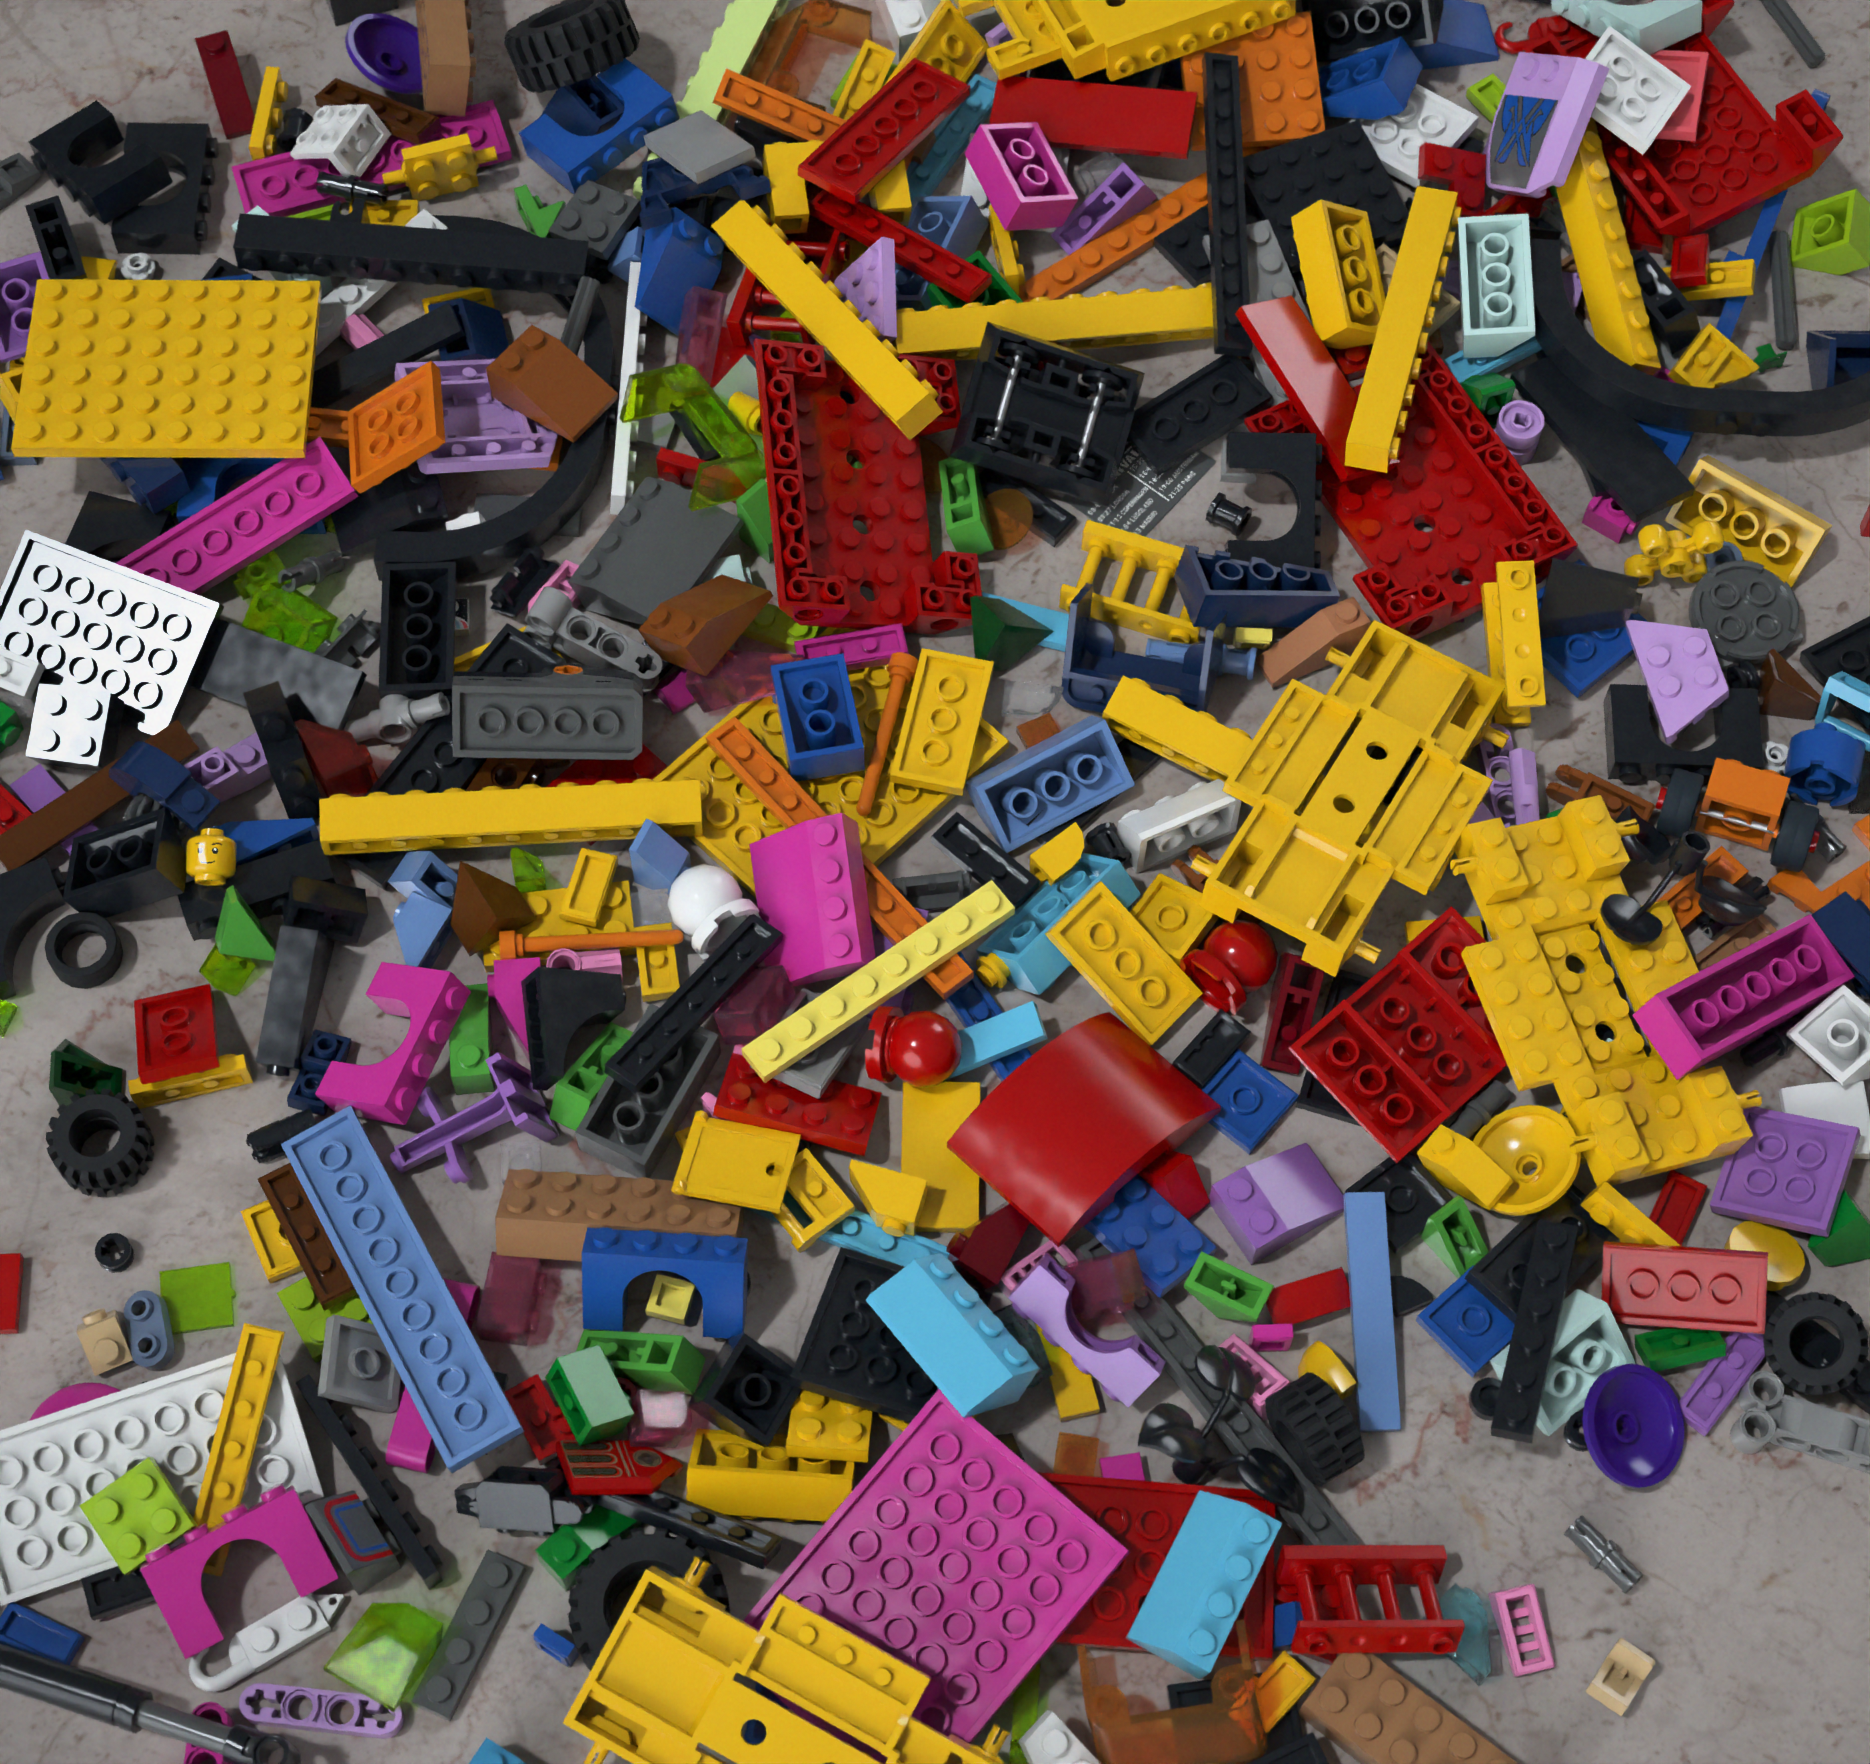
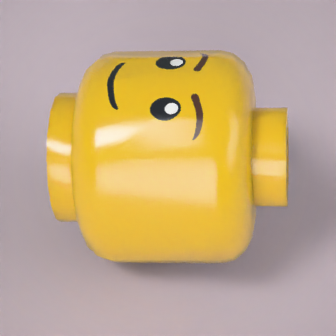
[186,828,237,886]

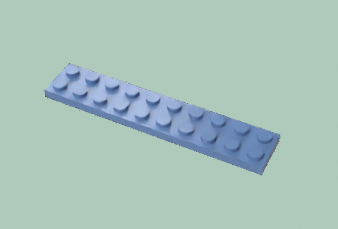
[281,1105,524,1473]

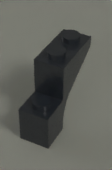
[243,681,322,820]

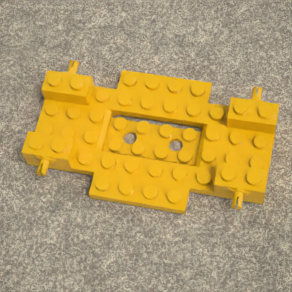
[1191,620,1510,977]
[1450,795,1762,1187]
[563,1556,1010,1764]

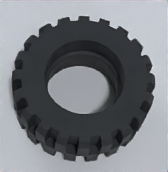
[504,0,640,93]
[568,1527,730,1671]

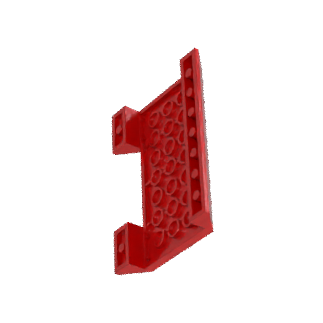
[1523,0,1843,237]

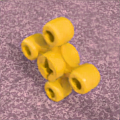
[1624,520,1724,587]

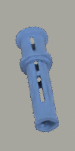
[1145,638,1257,680]

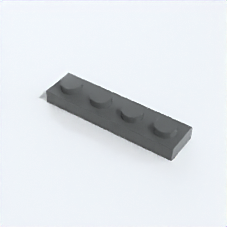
[411,1549,526,1722]

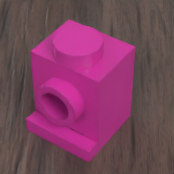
[1582,496,1641,544]

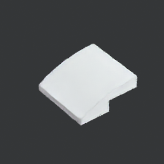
[1779,1081,1870,1159]

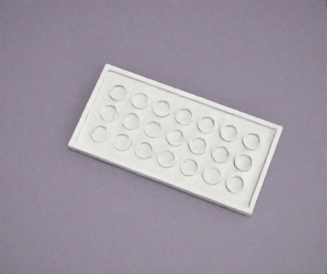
[0,1353,325,1606]

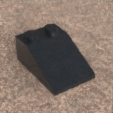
[331,460,448,557]

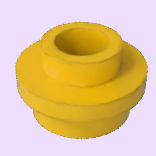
[976,952,1011,988]

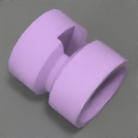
[1494,400,1544,465]

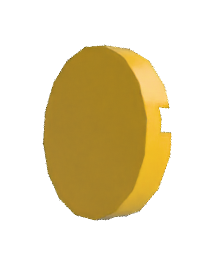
[1724,1221,1805,1291]

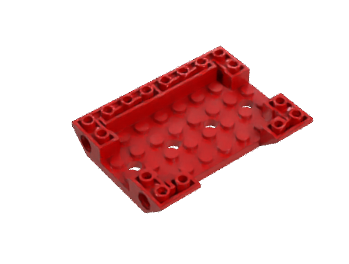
[754,338,982,635]
[1244,341,1578,639]

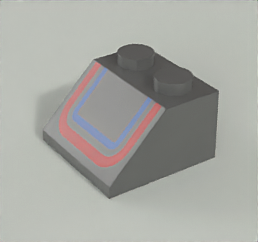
[305,1490,402,1595]

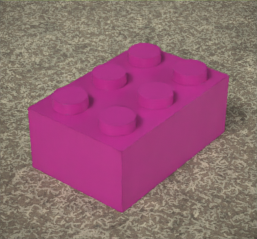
[965,122,1078,231]

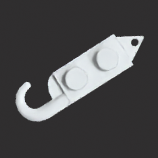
[188,1593,345,1692]

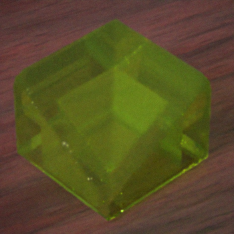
[510,847,547,893]
[199,943,256,996]

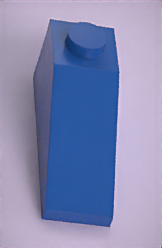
[209,818,320,866]

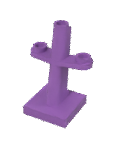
[390,1052,560,1184]

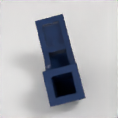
[108,741,220,832]

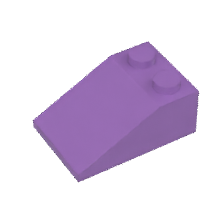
[0,251,50,363]
[1209,1143,1344,1265]

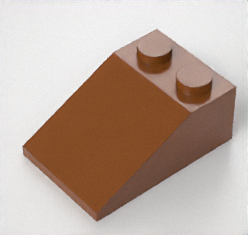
[486,325,619,443]
[638,574,774,676]

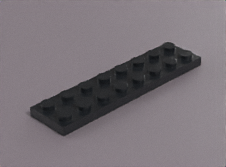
[333,623,566,890]

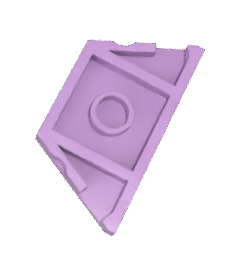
[1626,620,1729,744]

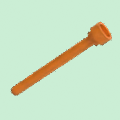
[856,652,919,816]
[499,929,684,960]

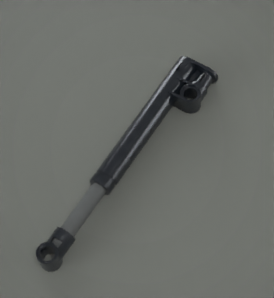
[0,1642,301,1764]

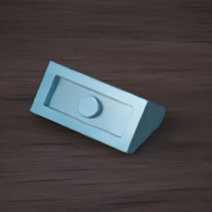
[1814,671,1870,752]

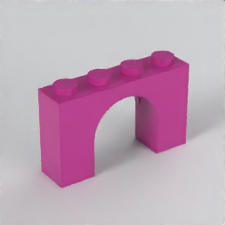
[315,962,471,1125]
[140,1483,339,1660]

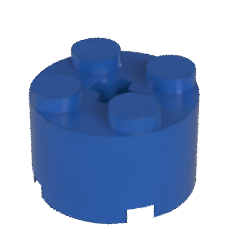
[1783,723,1866,806]

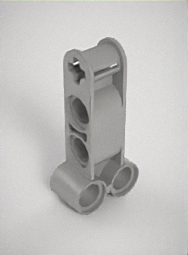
[523,587,662,693]
[1730,1370,1870,1474]

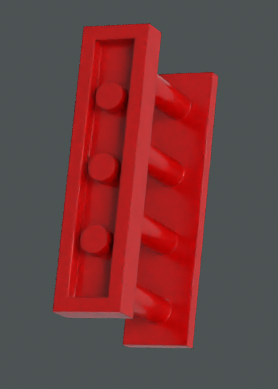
[726,222,851,347]
[1275,1545,1465,1655]

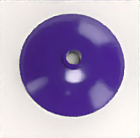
[345,13,423,94]
[1583,1364,1684,1488]

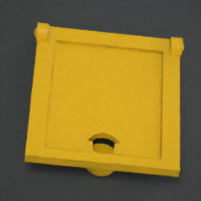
[671,1110,801,1213]

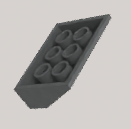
[568,477,744,625]

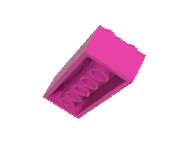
[1632,914,1855,1080]

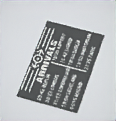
[1062,441,1216,537]

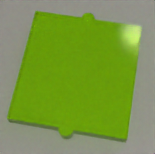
[159,1262,236,1335]

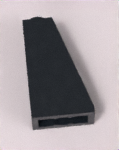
[256,925,335,1077]

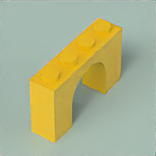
[762,140,912,234]

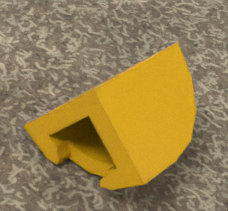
[1030,822,1084,886]
[1298,1340,1357,1400]

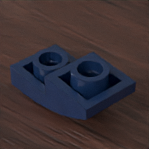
[287,1029,351,1116]

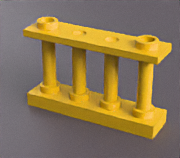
[1059,519,1201,644]
[1481,560,1546,727]

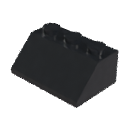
[63,807,187,918]

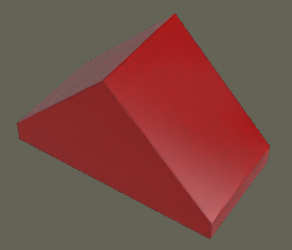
[1138,1151,1210,1221]

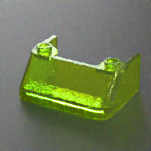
[619,363,766,511]

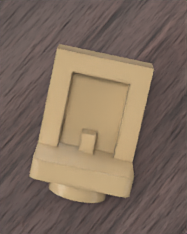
[76,1308,133,1376]
[1585,1638,1655,1716]

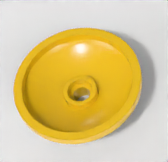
[1473,1105,1581,1216]

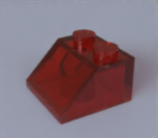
[295,719,378,798]

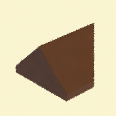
[1759,648,1821,721]
[451,861,536,956]

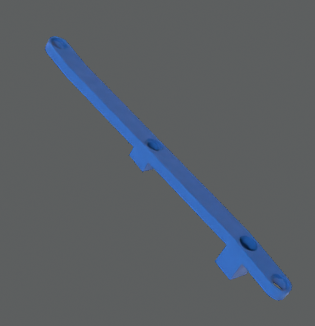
[1638,89,1831,468]

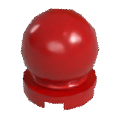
[1179,919,1278,1016]
[865,1006,963,1087]

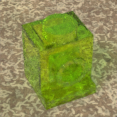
[232,549,291,610]

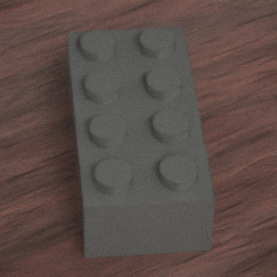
[575,1003,721,1178]

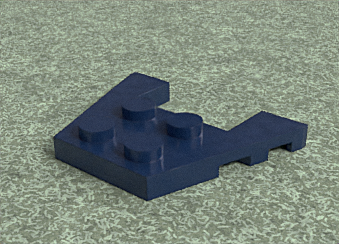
[639,157,771,231]

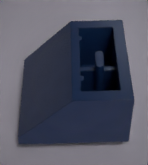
[540,75,625,136]
[428,298,509,361]

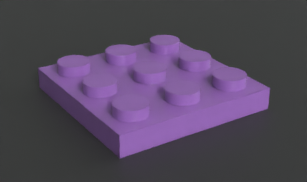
[1710,1107,1861,1237]

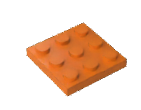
[347,361,446,494]

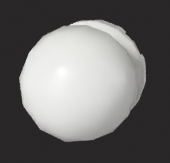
[667,864,762,962]

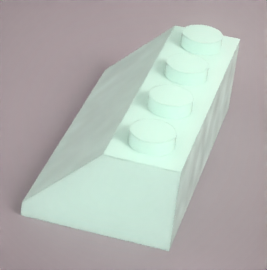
[1458,214,1535,358]

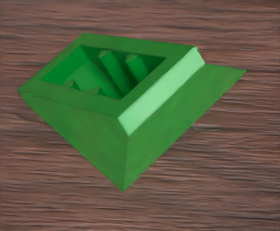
[1807,1188,1870,1267]

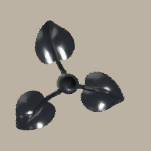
[1600,805,1767,945]
[1138,1345,1298,1513]

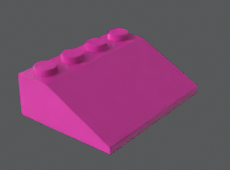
[749,813,876,991]

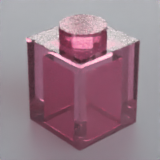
[627,1390,692,1448]

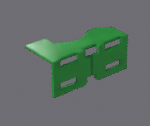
[1748,343,1787,377]

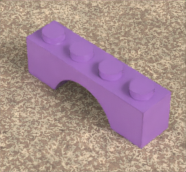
[1008,1253,1166,1407]

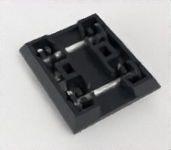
[949,322,1145,507]

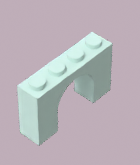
[1551,0,1703,55]

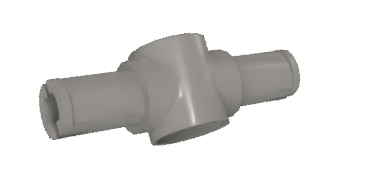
[342,692,450,746]

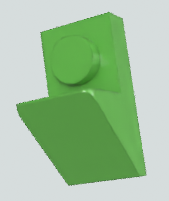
[514,184,566,238]

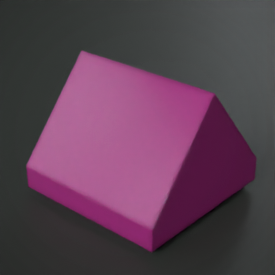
[653,668,703,715]

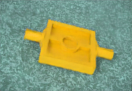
[381,133,498,201]

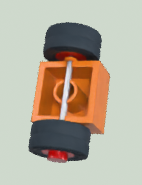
[1655,757,1820,872]

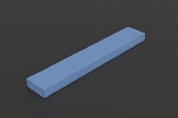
[1343,1192,1401,1432]

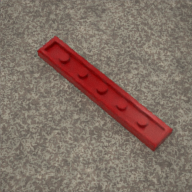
[808,189,992,303]

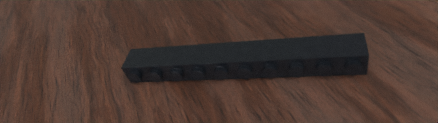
[233,213,590,296]

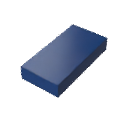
[0,1602,85,1665]

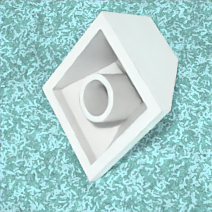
[1786,984,1870,1086]

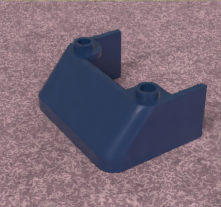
[1806,330,1870,390]
[1061,583,1228,713]

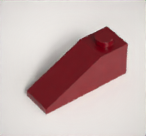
[195,30,255,140]
[1260,951,1324,1075]
[946,1201,1030,1291]

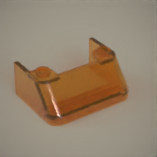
[738,0,873,115]
[1077,1620,1268,1764]

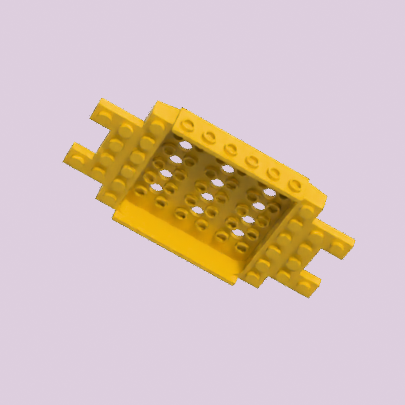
[953,0,1296,81]

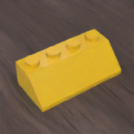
[1291,199,1386,350]
[1664,455,1833,588]
[686,1428,856,1524]

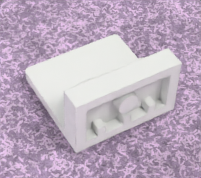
[290,104,391,177]

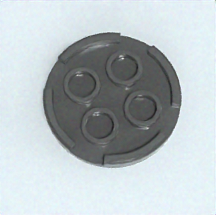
[1689,560,1800,664]

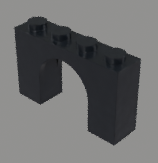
[28,100,173,225]
[111,122,219,255]
[1225,432,1322,569]
[1603,684,1764,785]

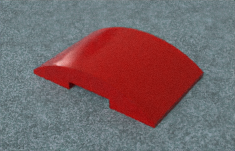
[1289,906,1508,1163]
[946,1012,1222,1247]

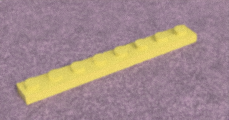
[741,880,1015,1083]

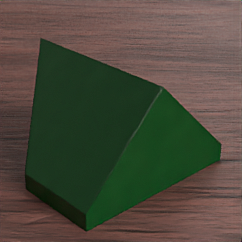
[970,596,1054,672]
[49,1039,123,1106]

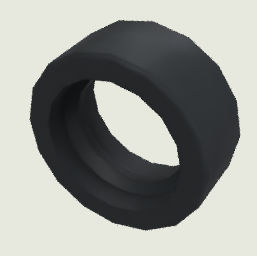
[45,912,123,989]

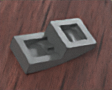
[0,153,40,210]

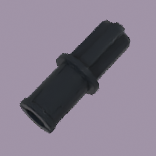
[1740,1014,1804,1068]

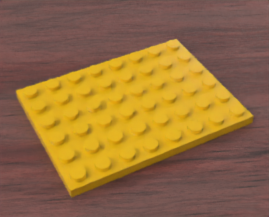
[11,279,322,458]
[653,627,1009,898]

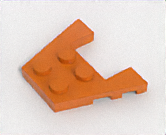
[1767,814,1870,913]

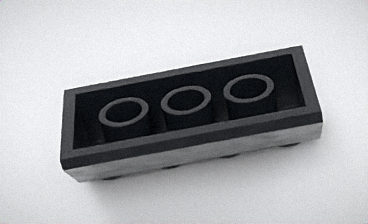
[1301,0,1444,62]
[378,562,457,700]

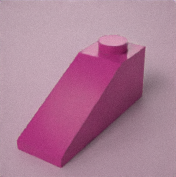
[487,957,542,1063]

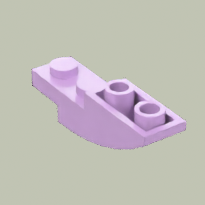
[184,732,271,802]

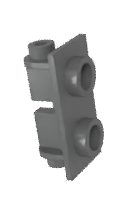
[314,609,381,667]
[892,870,970,910]

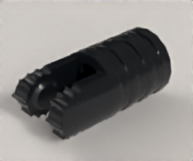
[246,1108,317,1163]

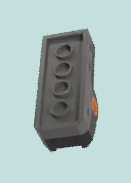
[452,664,643,760]

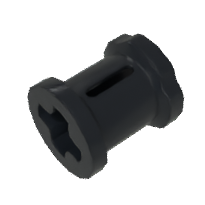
[277,108,314,152]
[1206,492,1252,537]
[1085,822,1132,866]

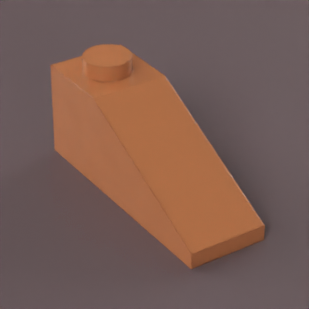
[1255,596,1371,688]

